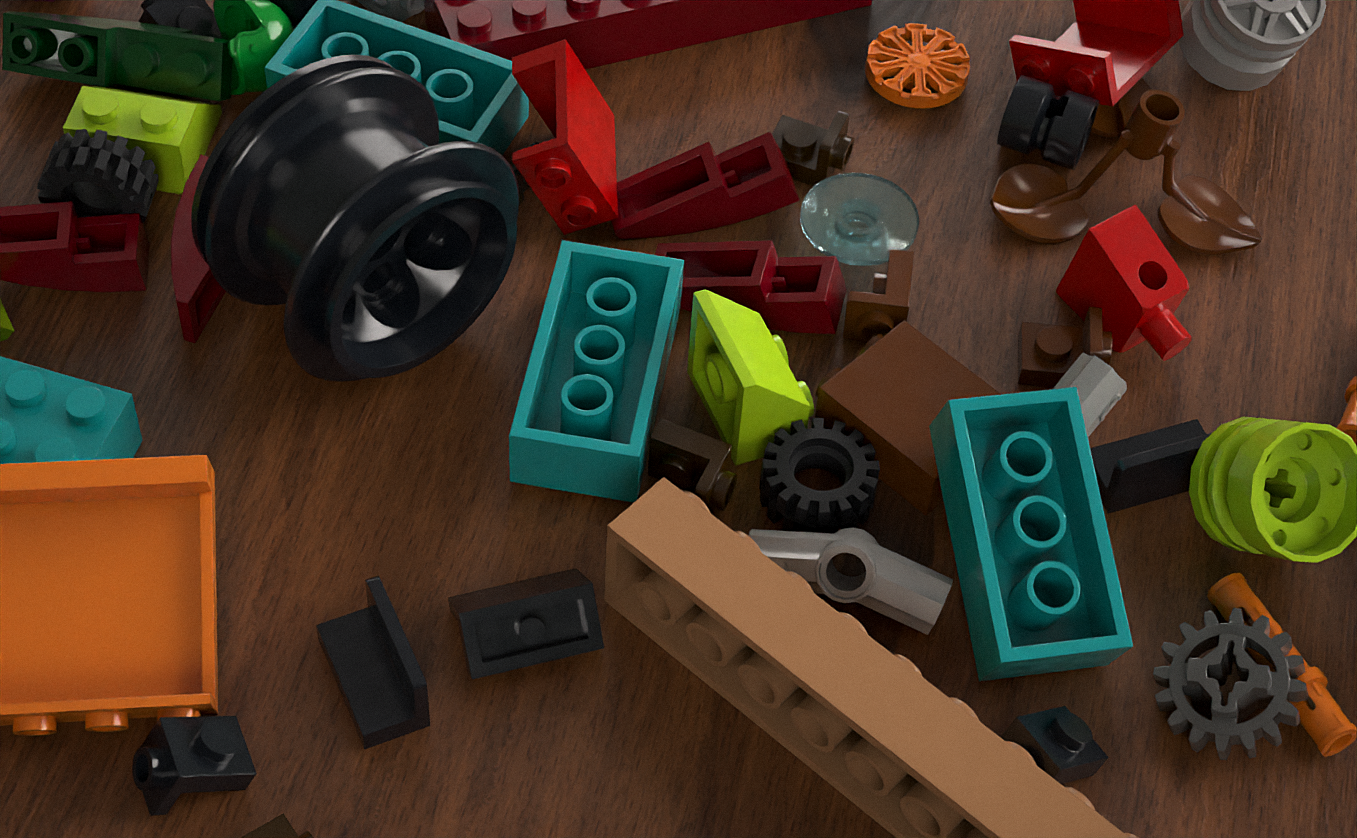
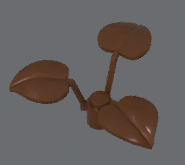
[989,78,1262,255]

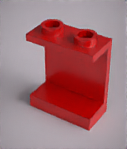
[1009,0,1184,107]
[512,39,618,235]

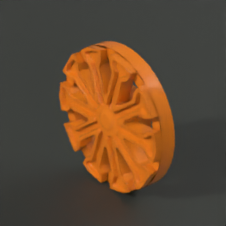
[865,23,970,109]

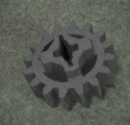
[1153,608,1308,760]

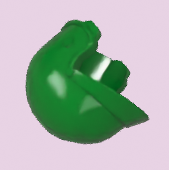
[213,0,295,95]

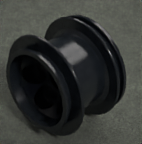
[191,55,519,382]

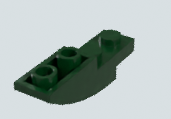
[2,11,233,101]

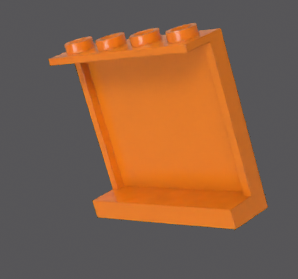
[0,455,218,736]

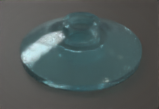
[800,172,919,266]

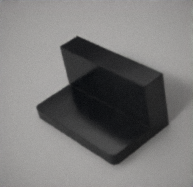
[1090,419,1212,514]
[448,569,604,679]
[316,576,430,749]

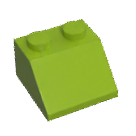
[63,86,222,195]
[687,289,814,466]

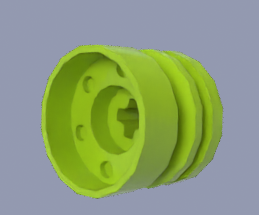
[1189,417,1357,563]

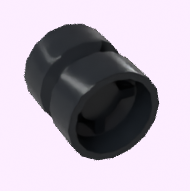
[997,75,1099,170]

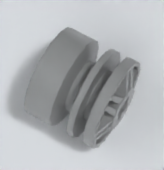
[1179,0,1326,91]

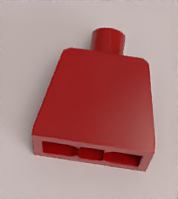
[1056,205,1192,361]

